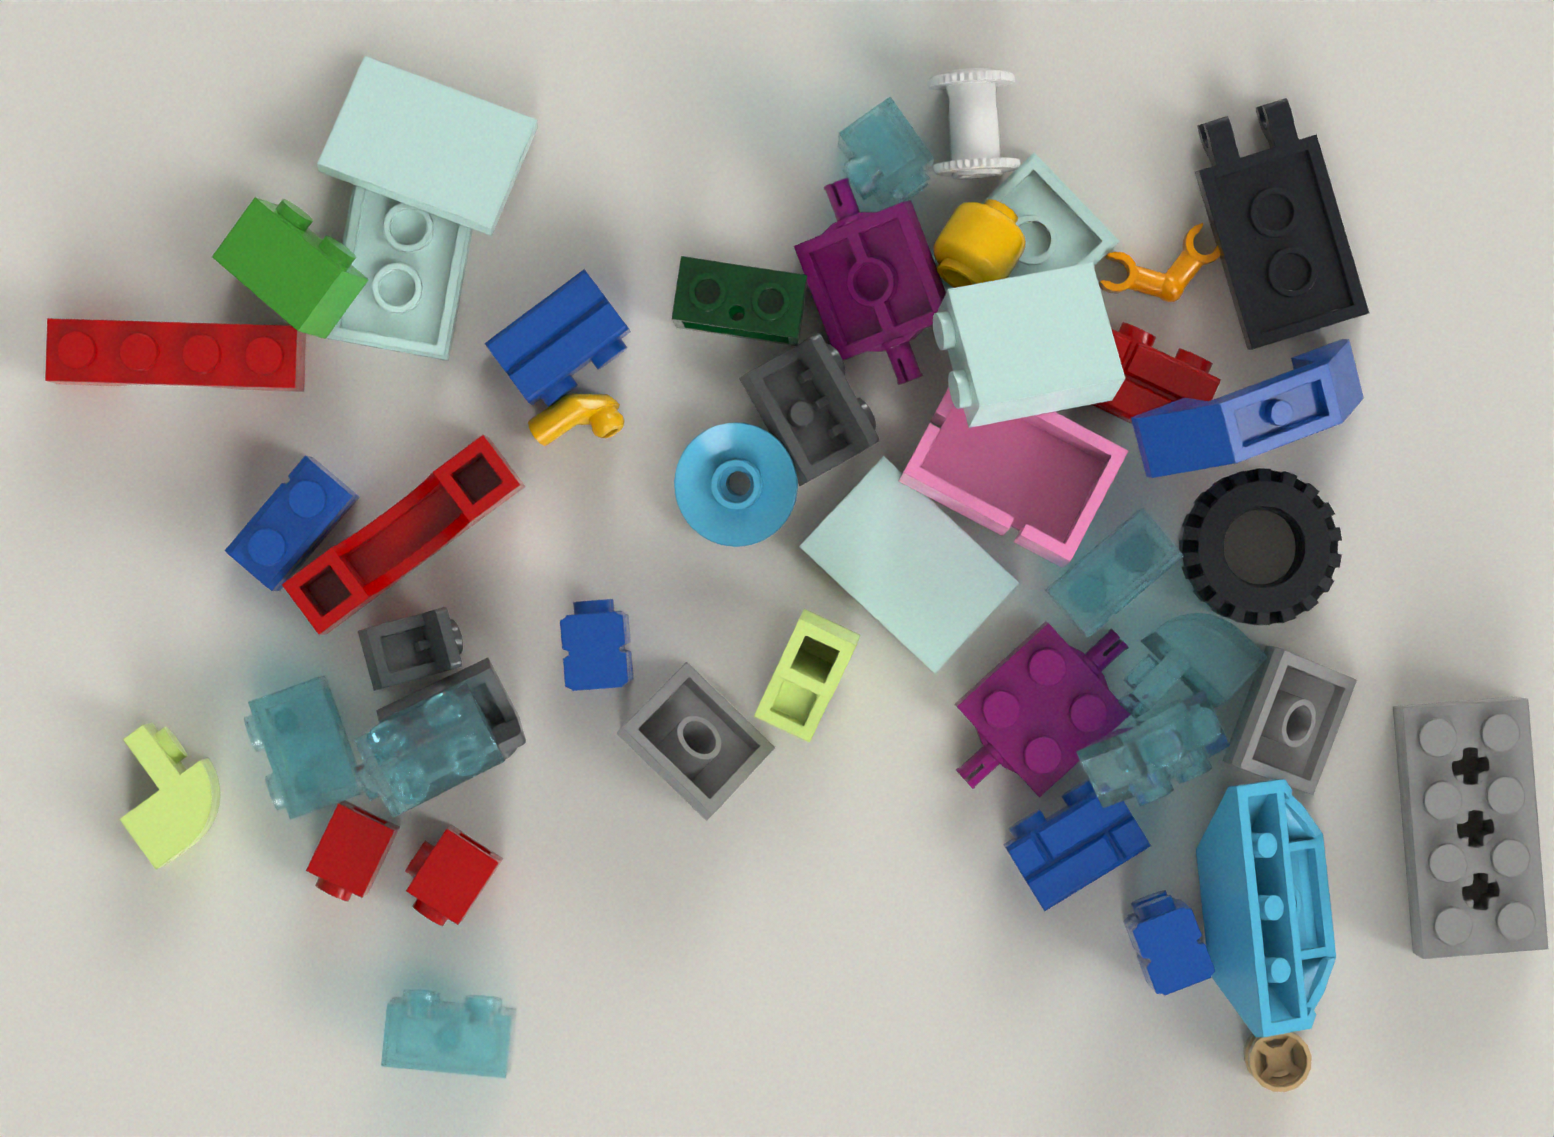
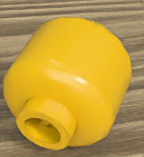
[933,199,1026,288]

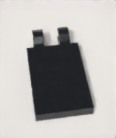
[1195,98,1369,350]

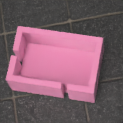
[899,387,1128,568]

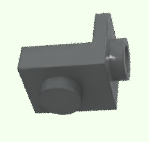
[358,607,463,691]

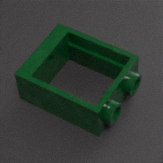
[672,256,808,346]

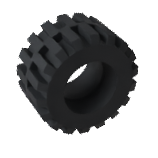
[1179,468,1342,625]

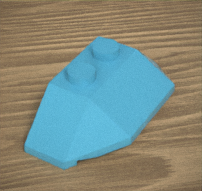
[1196,779,1336,1038]

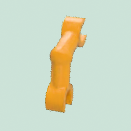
[1099,223,1221,302]

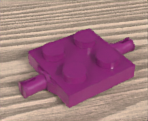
[794,178,946,385]
[955,621,1131,798]

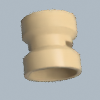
[1244,1032,1312,1092]

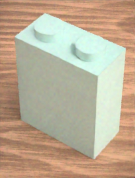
[933,262,1125,428]

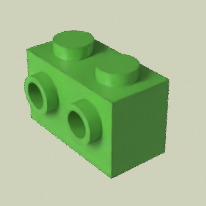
[212,197,369,339]

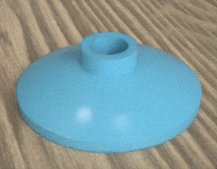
[674,422,798,547]

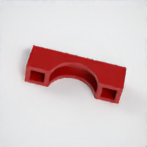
[45,318,306,392]
[281,435,526,635]

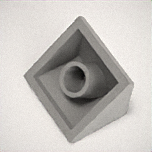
[1222,645,1357,795]
[616,662,775,821]

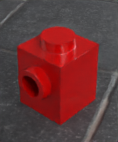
[405,825,503,926]

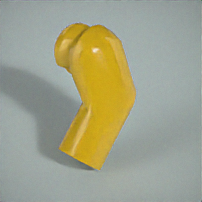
[528,393,624,446]

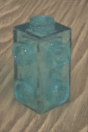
[354,683,505,818]

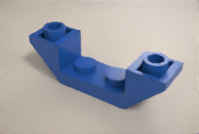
[1131,339,1364,478]

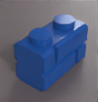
[484,269,631,407]
[224,455,360,591]
[560,599,634,691]
[1003,777,1151,911]
[1123,890,1215,996]

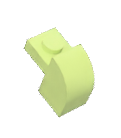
[754,609,861,742]
[119,723,220,869]

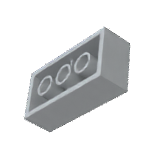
[1393,697,1549,959]

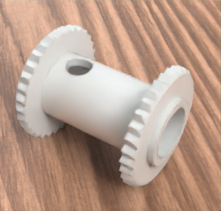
[928,68,1020,179]

